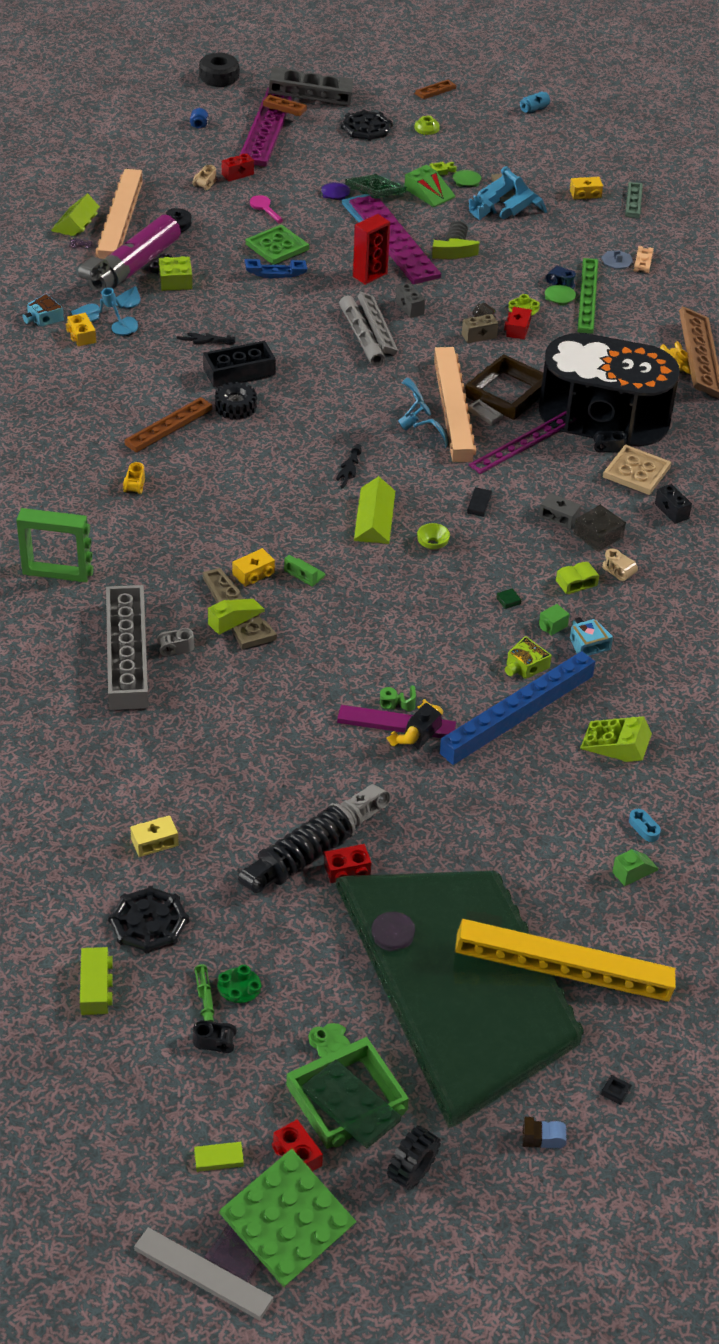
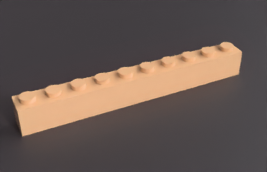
[95,169,143,259]
[434,347,476,462]

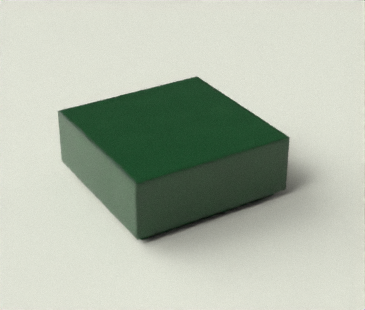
[496,588,522,609]

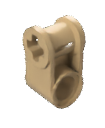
[193,165,216,190]
[602,549,638,581]

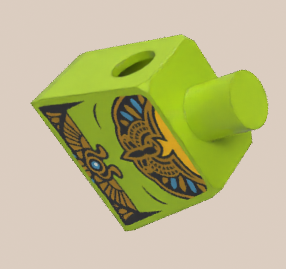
[505,636,552,679]

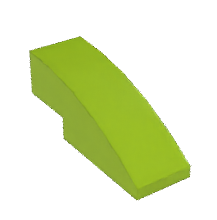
[432,238,480,259]

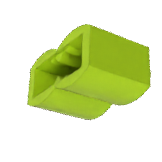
[556,562,599,594]

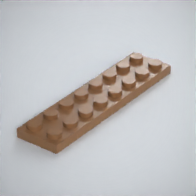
[679,306,719,398]

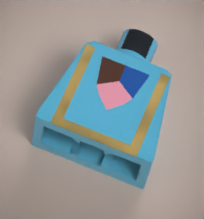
[570,617,613,656]

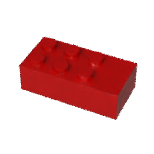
[353,214,390,285]

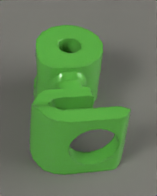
[380,685,416,712]

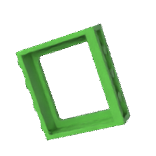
[16,508,94,582]
[286,1037,409,1149]

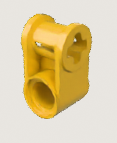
[123,462,145,494]

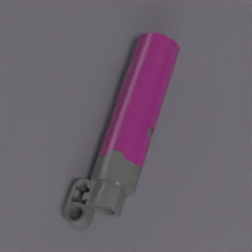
[78,215,181,291]

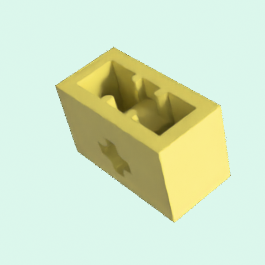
[130,815,179,857]

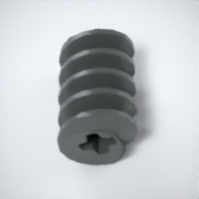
[446,221,468,241]

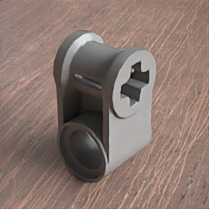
[157,628,195,656]

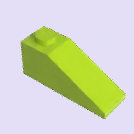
[208,599,265,635]

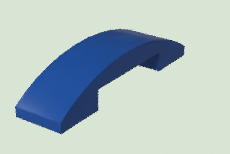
[244,259,307,278]

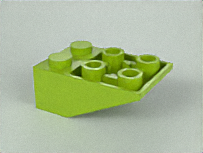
[580,716,652,762]

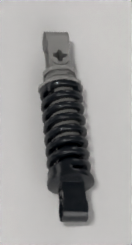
[238,784,391,893]

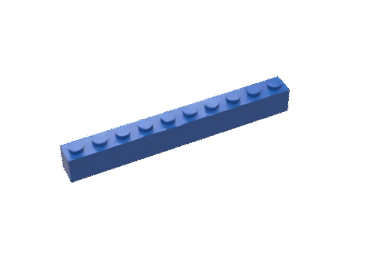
[440,651,596,765]

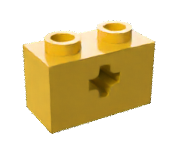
[570,177,603,199]
[232,548,275,586]

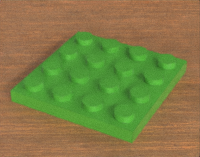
[219,1149,356,1287]

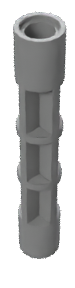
[339,295,385,366]

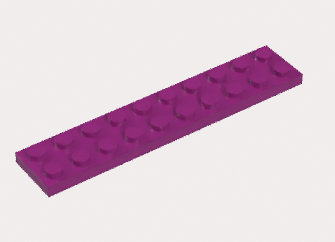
[240,87,294,167]
[349,195,441,285]

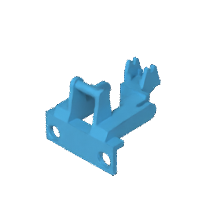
[469,166,547,221]

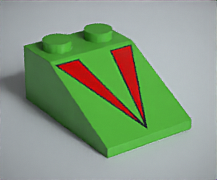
[404,165,455,207]

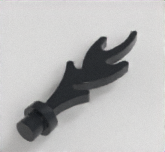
[177,333,236,345]
[336,444,362,489]

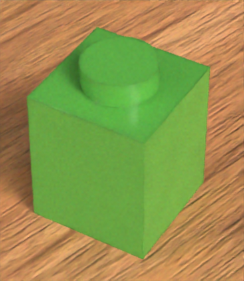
[539,604,569,636]

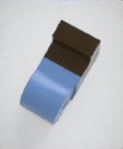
[522,1117,566,1148]

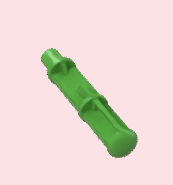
[194,964,214,1022]

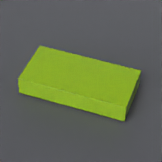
[194,1142,244,1172]

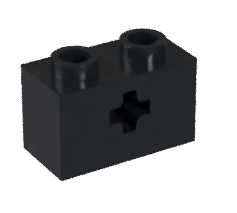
[655,484,692,524]

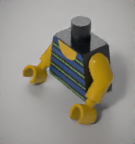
[386,699,443,750]

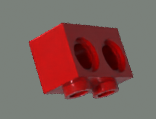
[324,844,372,883]
[272,1119,323,1172]

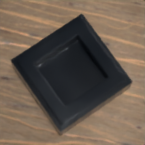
[600,1075,632,1105]

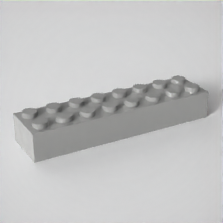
[106,585,149,710]

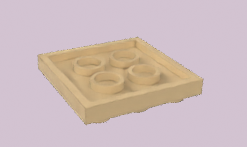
[603,445,672,495]

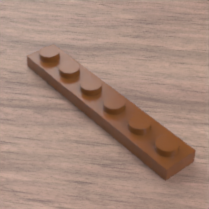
[124,397,212,453]

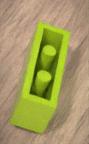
[80,947,113,1015]

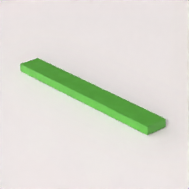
[578,258,598,334]

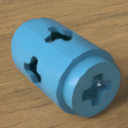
[520,91,550,113]

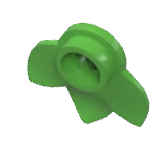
[308,1023,350,1058]

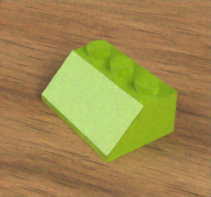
[51,193,100,236]

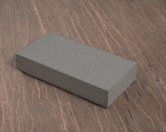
[468,400,503,425]

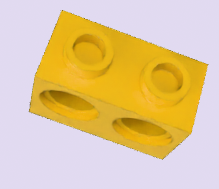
[66,313,97,347]

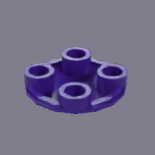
[321,182,350,200]

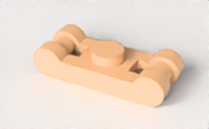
[634,246,653,273]

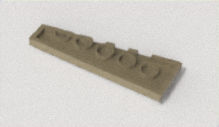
[203,568,277,649]

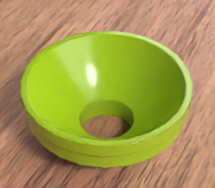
[414,115,440,135]
[417,523,450,550]

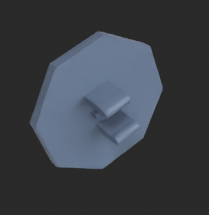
[601,250,634,269]

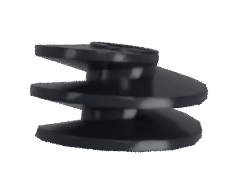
[166,208,192,232]

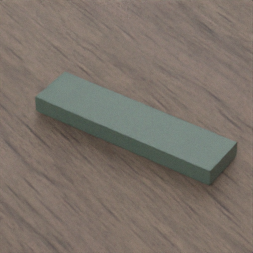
[625,182,643,218]

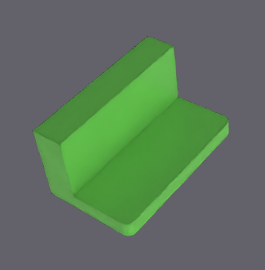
[284,555,325,587]

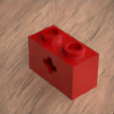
[222,153,254,182]
[504,307,532,340]

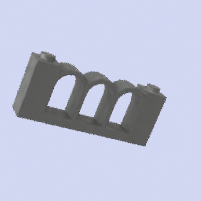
[268,66,353,105]

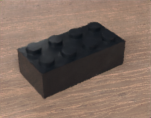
[203,340,276,388]

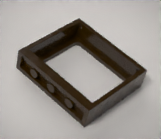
[465,354,543,420]

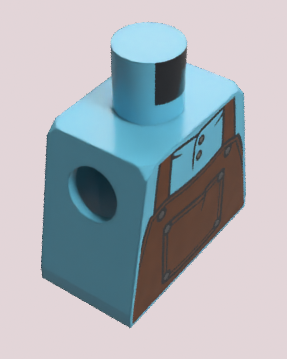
[23,293,64,327]

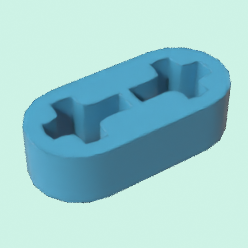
[629,809,661,842]

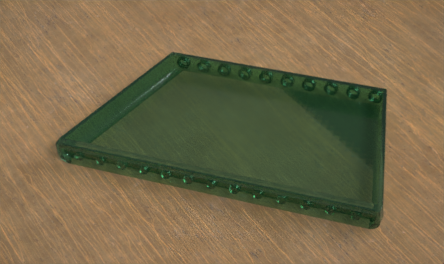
[336,870,584,1128]

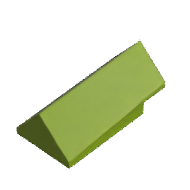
[354,476,395,544]

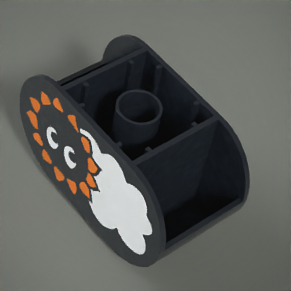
[539,333,680,446]

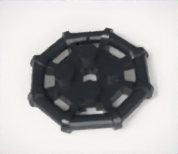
[340,109,393,141]
[108,886,190,953]

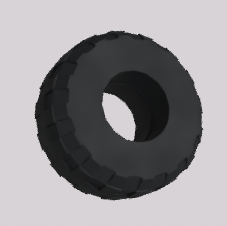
[199,52,240,87]

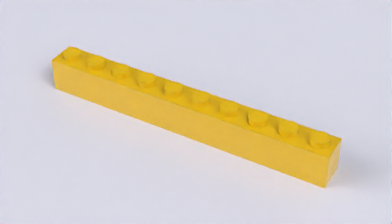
[455,919,675,1002]

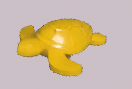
[660,341,691,375]

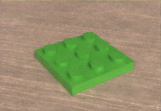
[245,224,309,265]

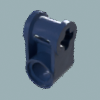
[545,266,576,289]

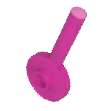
[250,195,283,223]

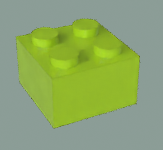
[159,256,193,291]

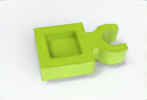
[430,162,457,175]

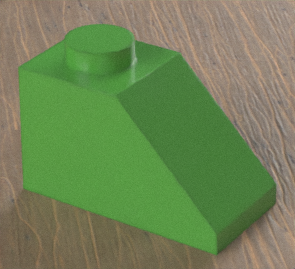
[612,849,658,886]

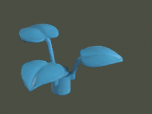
[71,286,141,336]
[398,378,449,447]

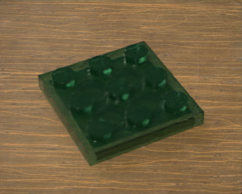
[344,174,407,199]

